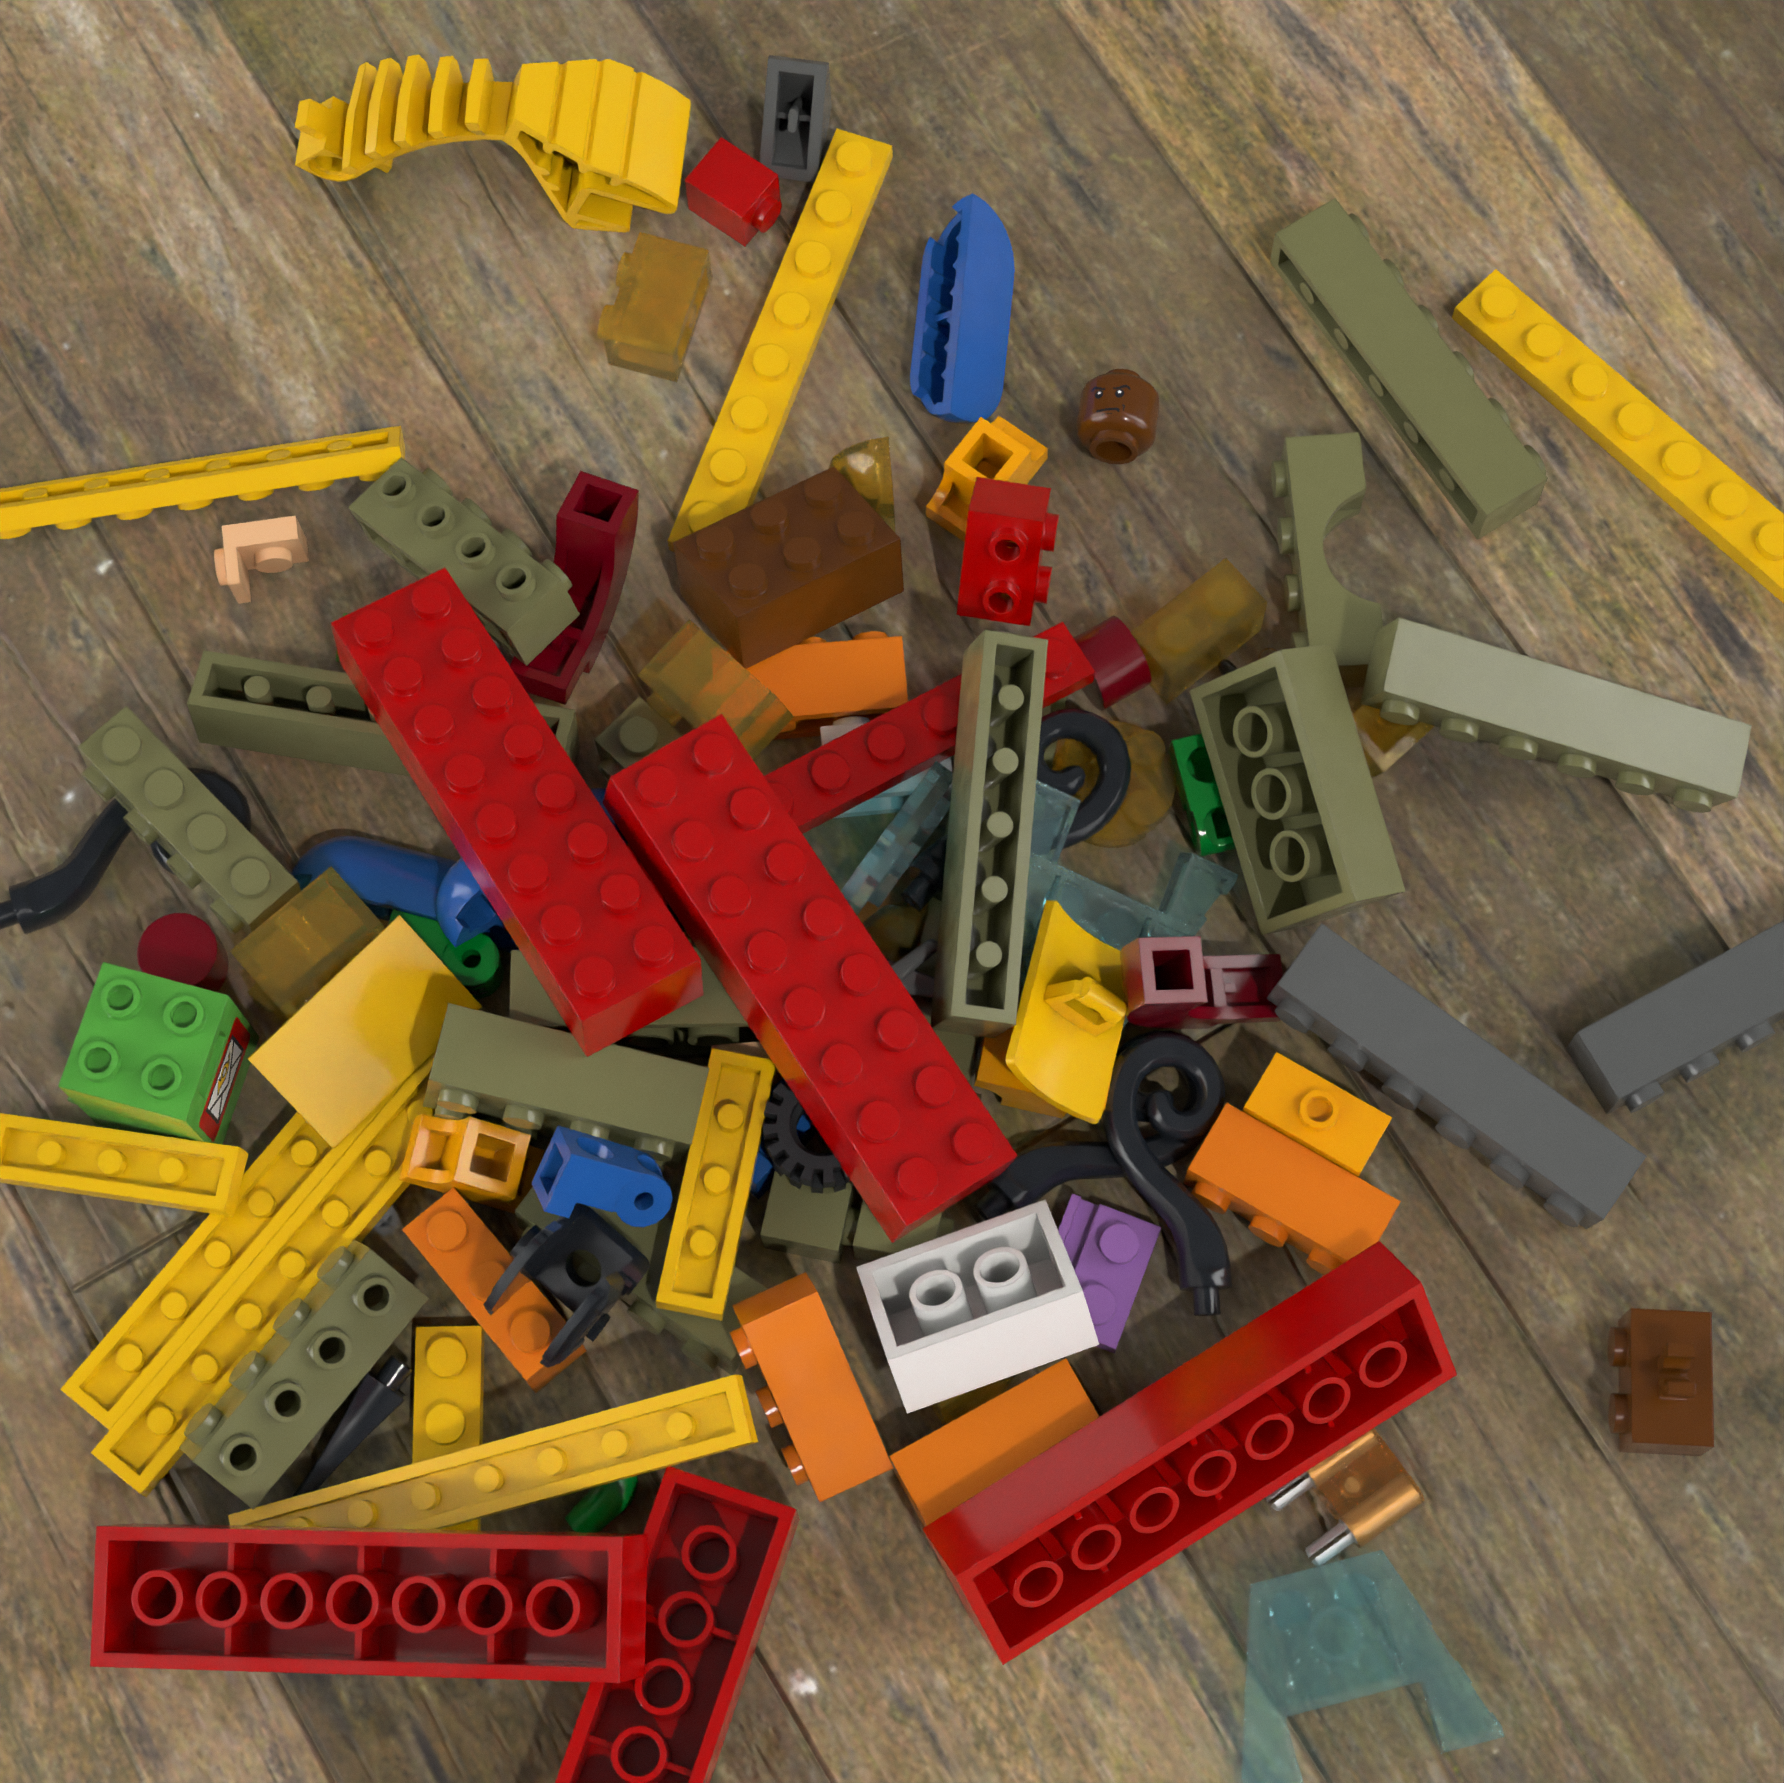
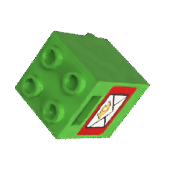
[58,962,259,1144]

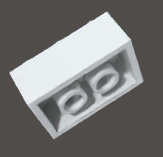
[856,1199,1099,1414]

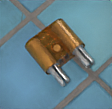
[1266,1428,1425,1567]

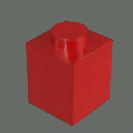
[685,137,782,247]

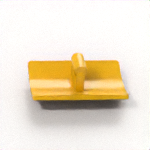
[1006,900,1127,1124]

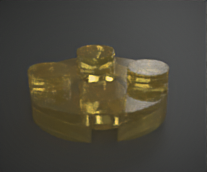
[1050,721,1176,848]

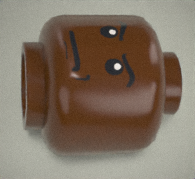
[1077,369,1159,464]

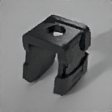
[483,1203,650,1368]

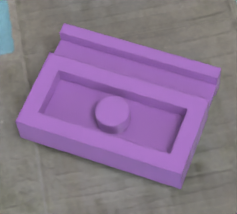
[1058,1194,1161,1354]

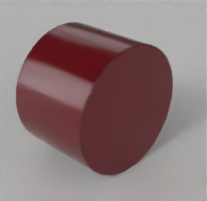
[1073,616,1152,711]
[137,913,229,992]

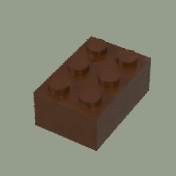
[673,466,904,670]

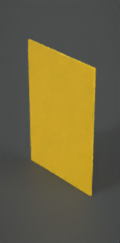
[247,915,482,1149]

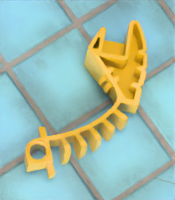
[294,54,691,233]

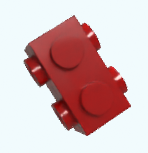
[956,477,1060,626]

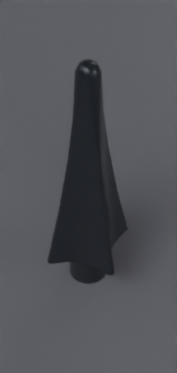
[292,1355,413,1497]

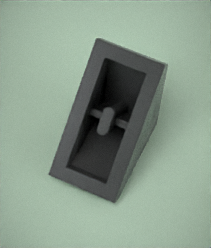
[760,55,832,182]

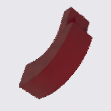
[509,471,639,705]
[1120,936,1283,1029]

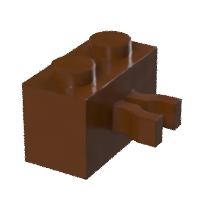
[1608,1308,1714,1456]

